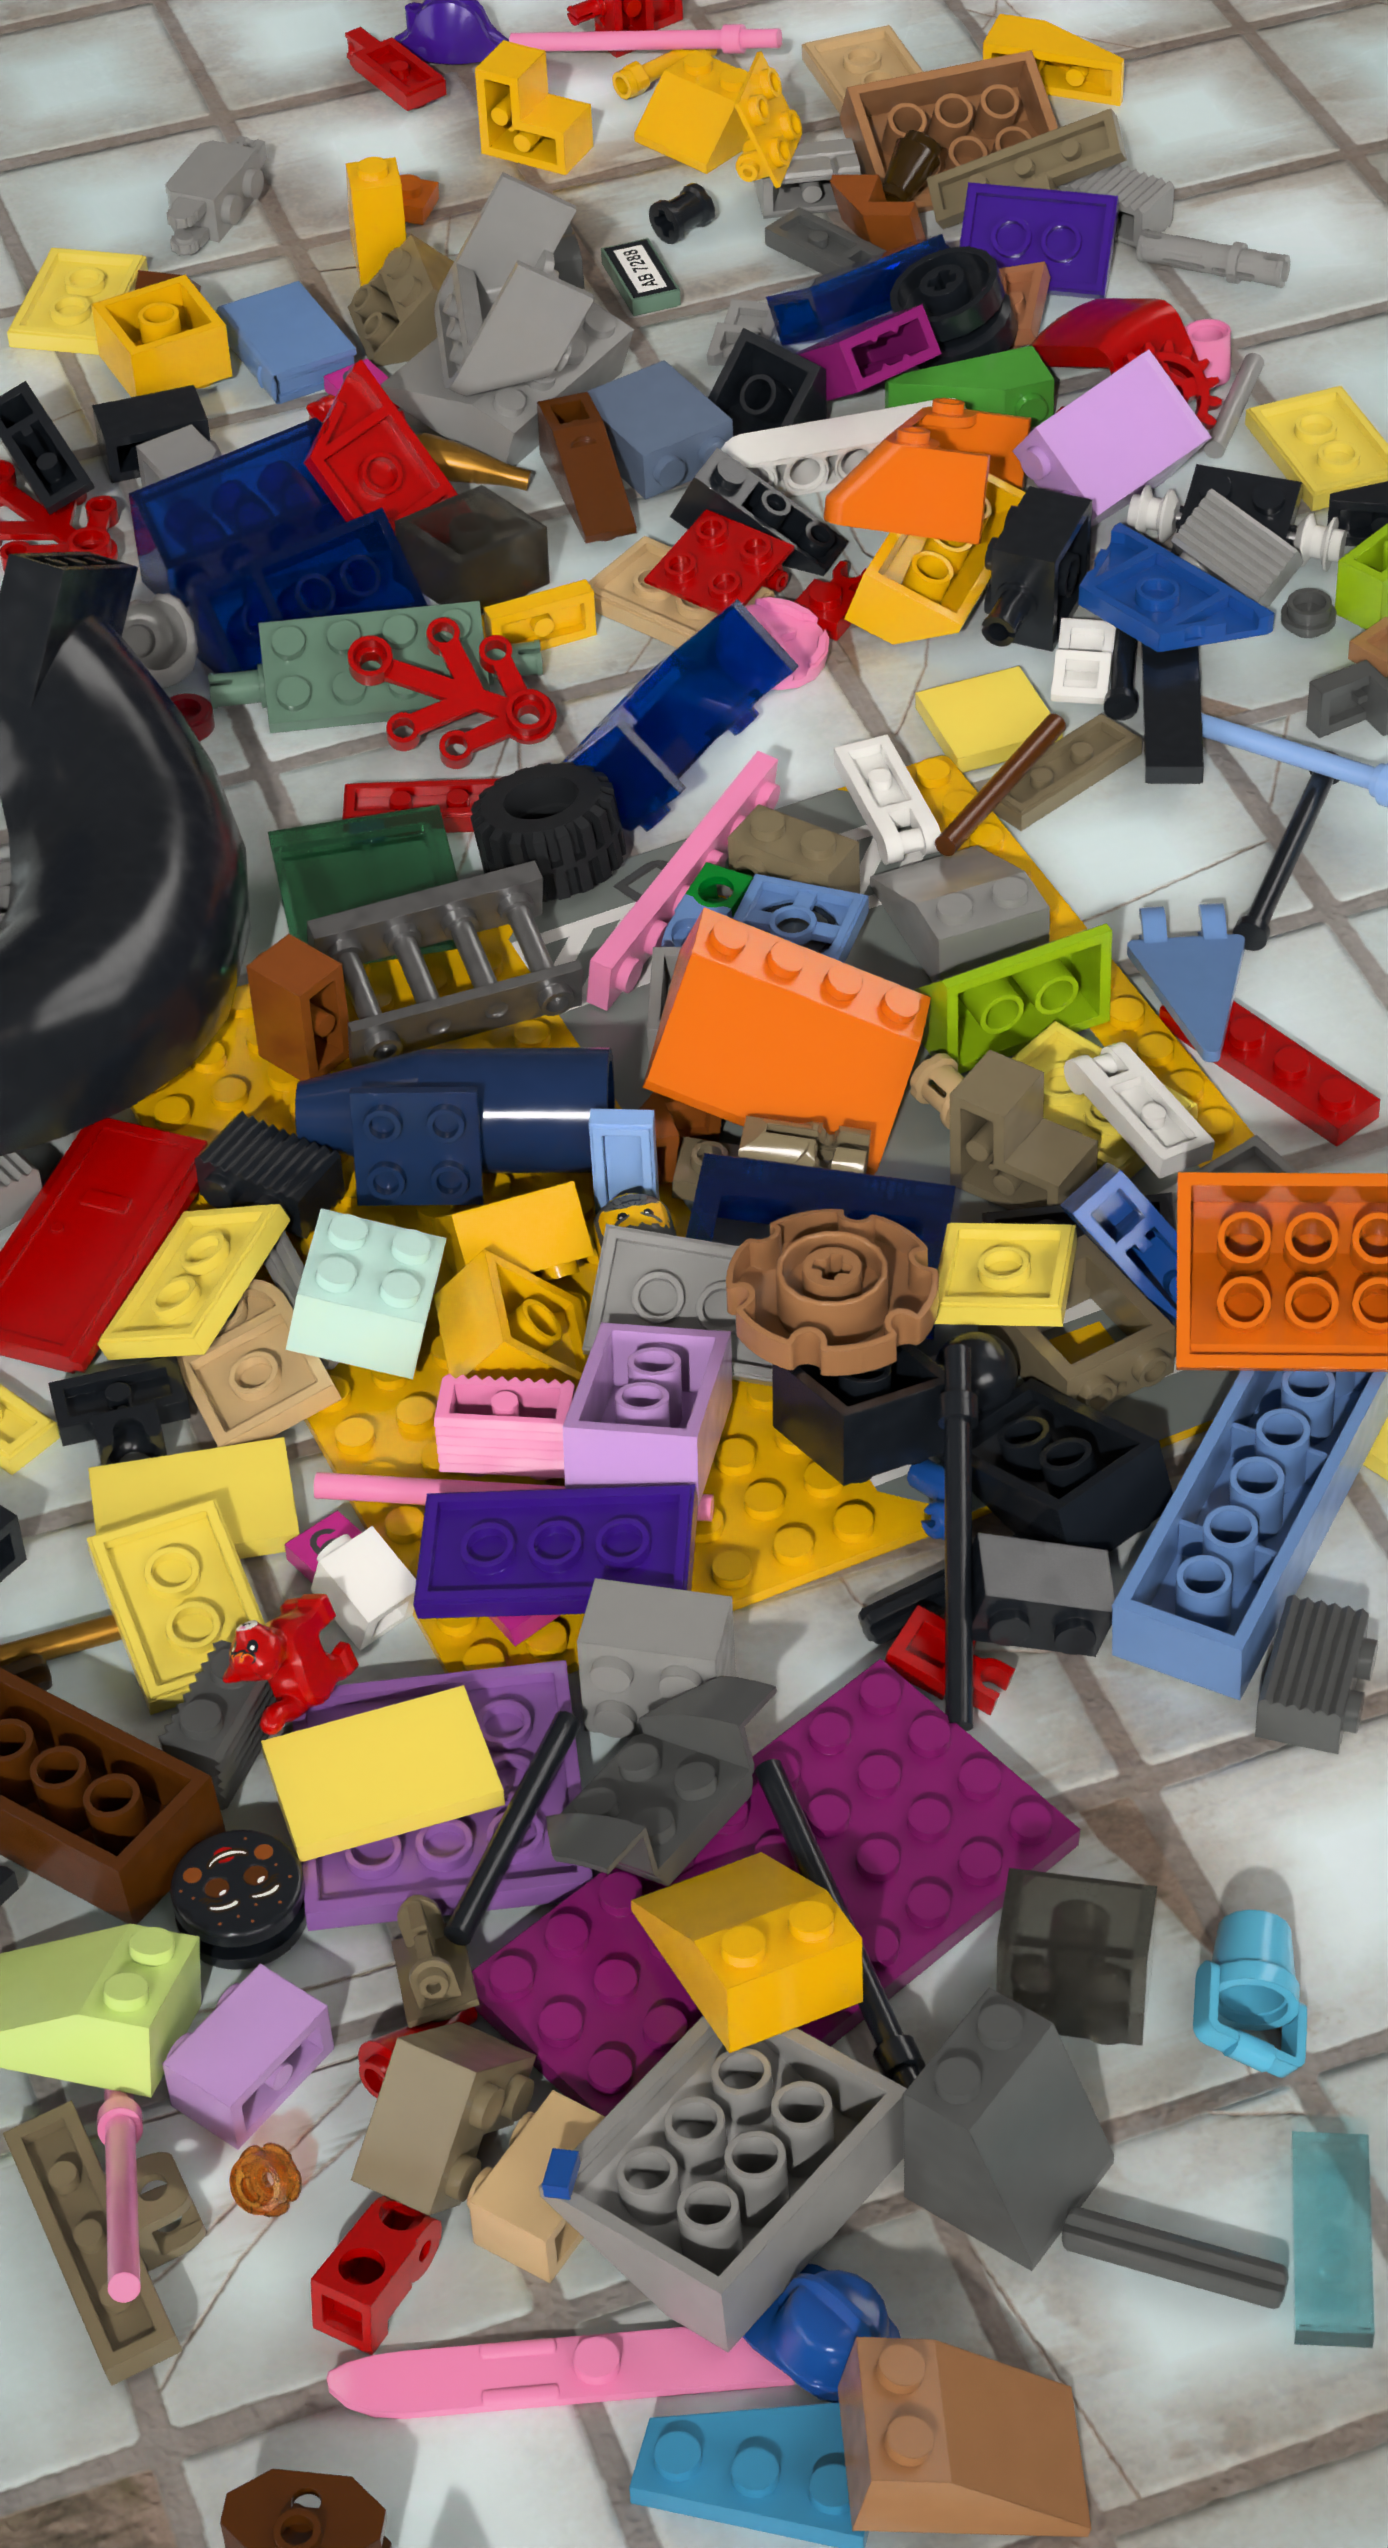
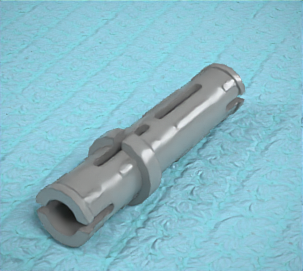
[1137,229,1290,288]

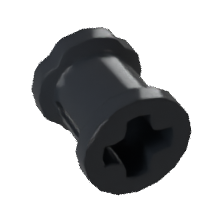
[649,183,715,244]

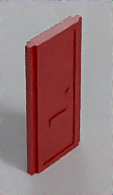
[0,1118,208,1374]

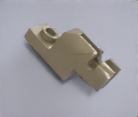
[672,1116,871,1216]

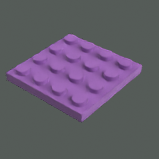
[292,1660,593,1931]

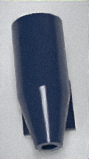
[295,1047,615,1206]

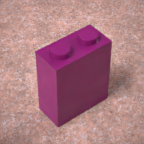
[795,304,942,401]

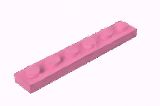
[586,751,780,1011]

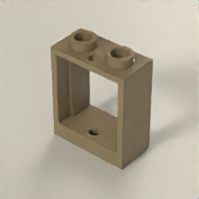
[978,1234,1176,1412]

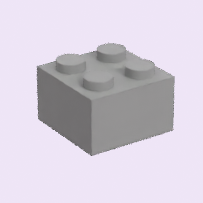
[577,1578,736,1738]

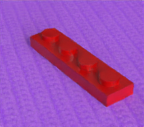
[1159,1001,1381,1147]

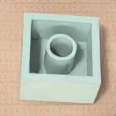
[286,1208,447,1380]

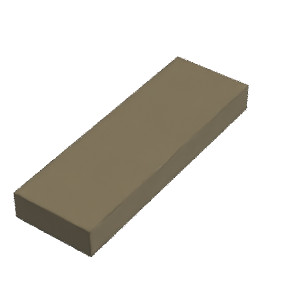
[993,713,1142,831]

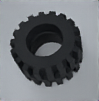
[470,762,626,902]

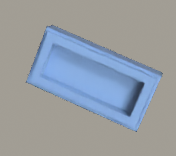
[589,1108,660,1215]

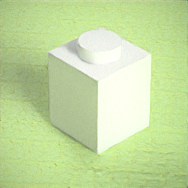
[310,1526,416,1650]

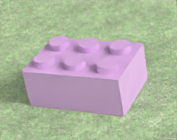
[562,1322,733,1506]

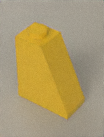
[346,157,407,287]

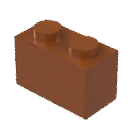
[246,934,349,1081]

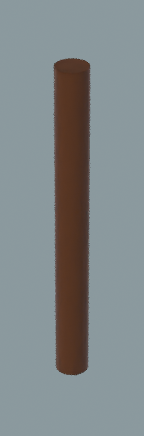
[935,714,1066,856]

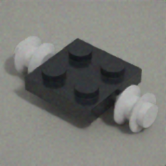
[1127,464,1347,572]

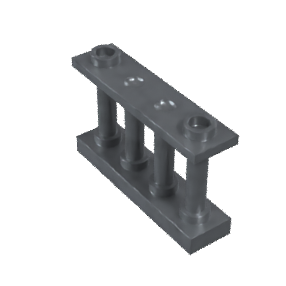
[307,860,583,1067]

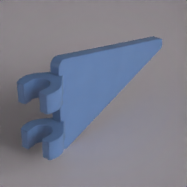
[1127,903,1245,1062]

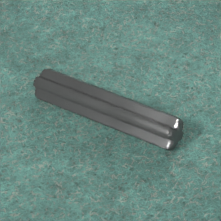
[1062,2207,1289,2309]

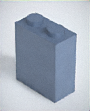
[586,360,733,500]

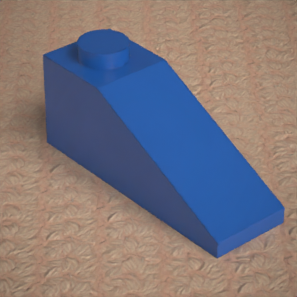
[1060,1162,1177,1332]

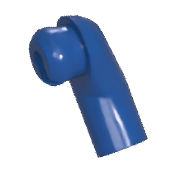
[907,1458,945,1541]

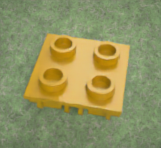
[734,51,802,189]

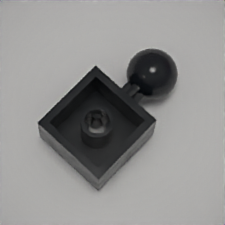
[772,1331,1018,1486]

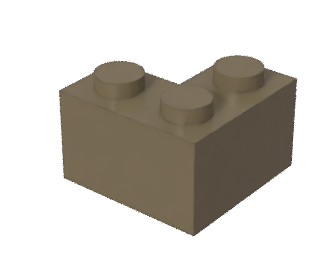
[950,1050,1098,1210]
[351,2022,536,2216]

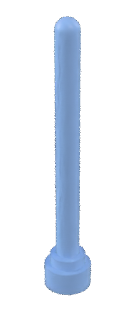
[1201,713,1388,808]

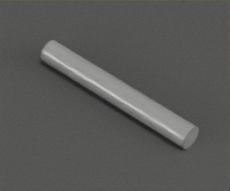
[1204,353,1264,459]

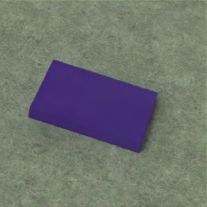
[959,182,1119,299]

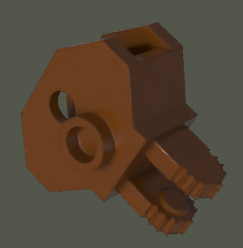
[220,2469,392,2548]

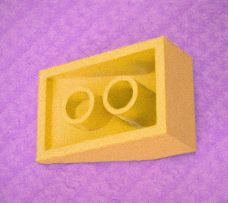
[631,1852,863,2053]

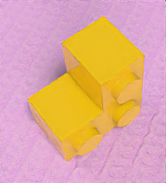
[475,40,593,175]

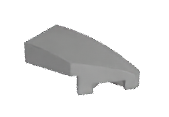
[707,299,783,366]

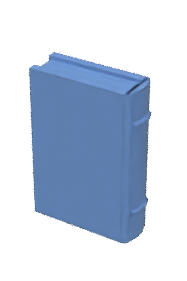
[216,281,357,404]

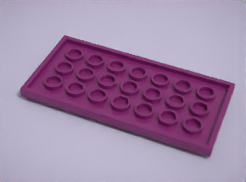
[472,1658,1081,2117]

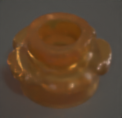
[229,2142,302,2217]

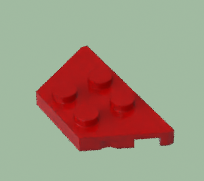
[304,359,483,551]

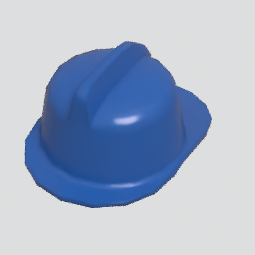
[743,2264,901,2403]

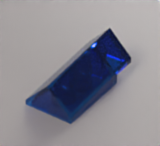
[188,507,428,674]

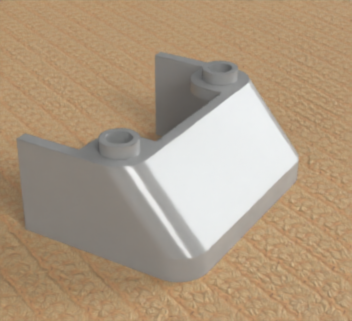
[434,172,594,396]

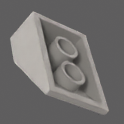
[870,845,1050,983]

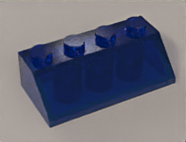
[129,417,356,608]

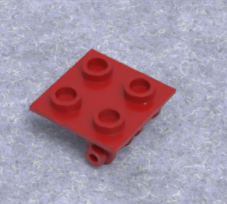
[644,509,795,617]

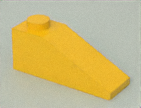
[983,14,1124,106]

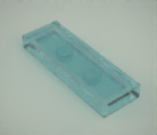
[1291,2131,1375,2348]

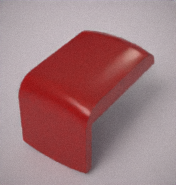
[1030,298,1206,379]

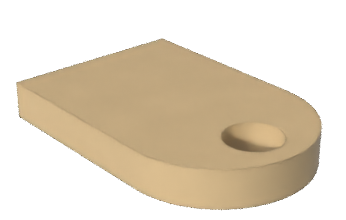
[176,1279,342,1447]

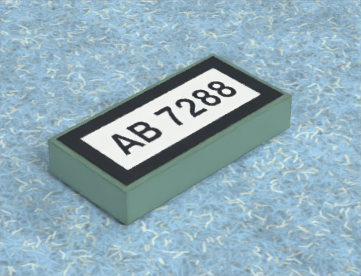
[601,238,681,316]

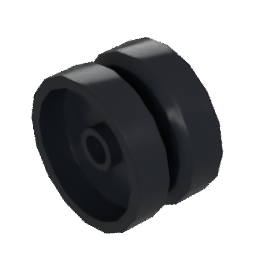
[890,246,1018,369]

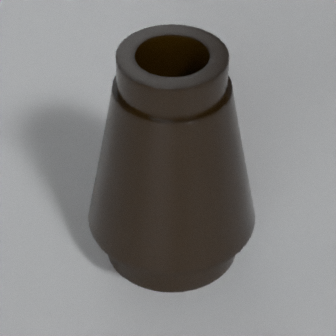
[883,130,942,202]

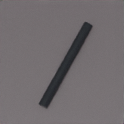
[443,1711,581,1946]

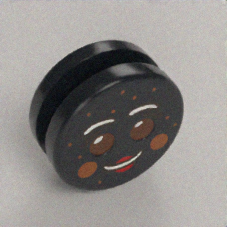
[170,1830,307,1970]

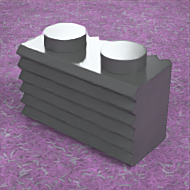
[1255,1594,1378,1754]
[158,1640,277,1810]

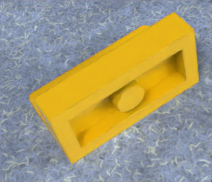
[481,579,597,651]

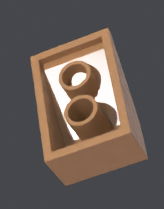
[838,2337,1091,2537]

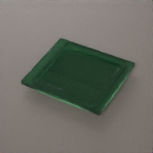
[268,805,458,964]

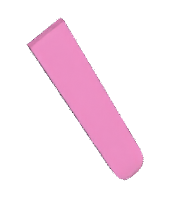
[327,2327,795,2419]

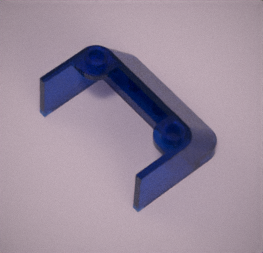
[562,599,799,832]

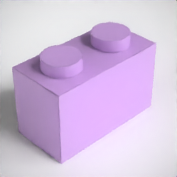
[162,1964,334,2150]

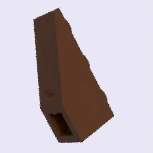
[537,391,637,544]

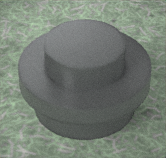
[1281,588,1337,638]

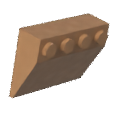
[839,50,1058,213]

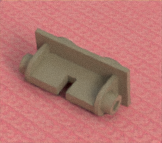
[391,1895,480,2028]

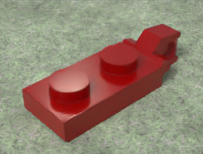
[345,27,447,111]

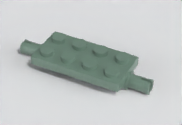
[208,601,543,734]

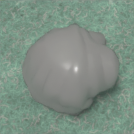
[122,593,198,689]

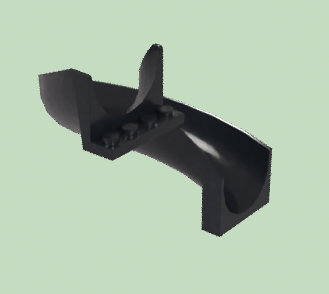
[0,552,251,1156]

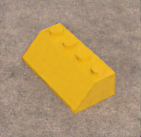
[844,473,1026,645]

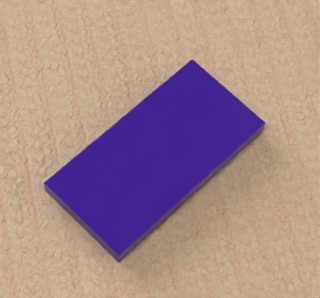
[413,1484,698,1619]

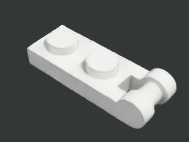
[834,734,941,865]
[1064,1042,1215,1179]

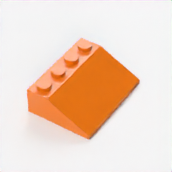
[643,907,931,1177]
[1176,1172,1388,1372]

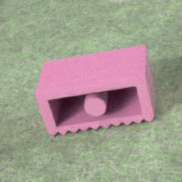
[434,1373,575,1480]

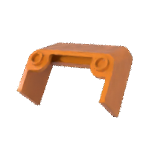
[824,398,1031,545]

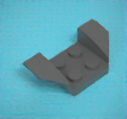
[546,1676,777,1886]

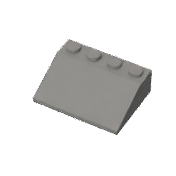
[381,302,634,466]
[539,2016,907,2352]

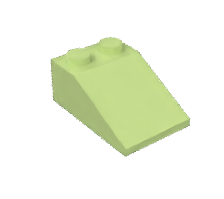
[0,1923,201,2098]

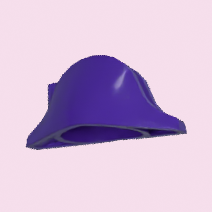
[394,0,509,64]

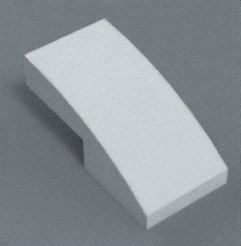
[1051,618,1116,705]

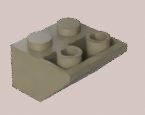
[348,234,454,367]

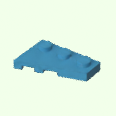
[629,2403,869,2548]

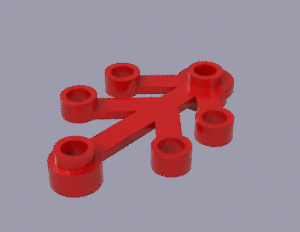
[0,460,119,572]
[348,617,557,769]

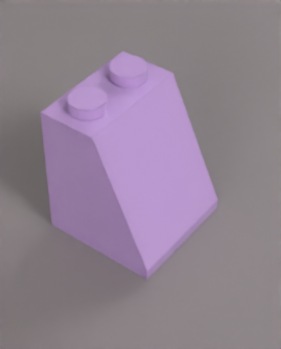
[1013,349,1211,528]

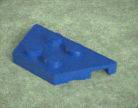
[1078,522,1275,652]

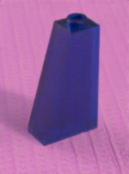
[766,234,949,346]

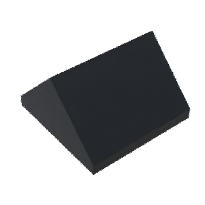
[708,328,827,437]

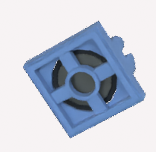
[733,874,869,963]

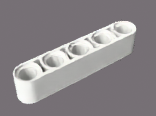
[721,398,967,497]

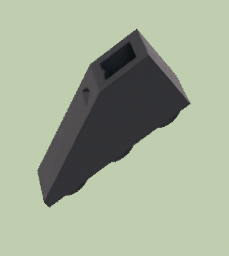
[670,447,849,576]

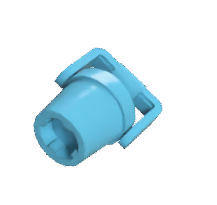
[1193,1910,1307,2078]

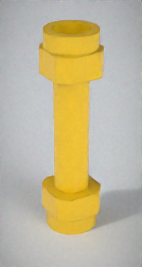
[612,49,717,100]

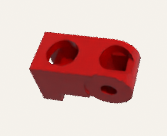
[311,2196,442,2355]

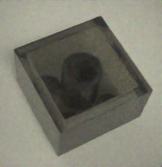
[395,485,550,615]
[996,1868,1157,2046]

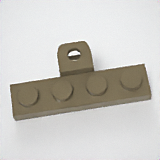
[927,108,1127,229]
[3,2100,206,2386]

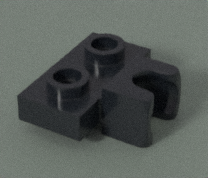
[48,1356,191,1465]

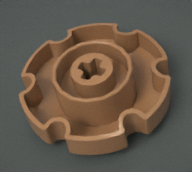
[726,1209,939,1376]

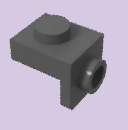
[1306,660,1388,738]

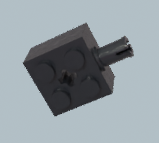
[981,486,1092,652]

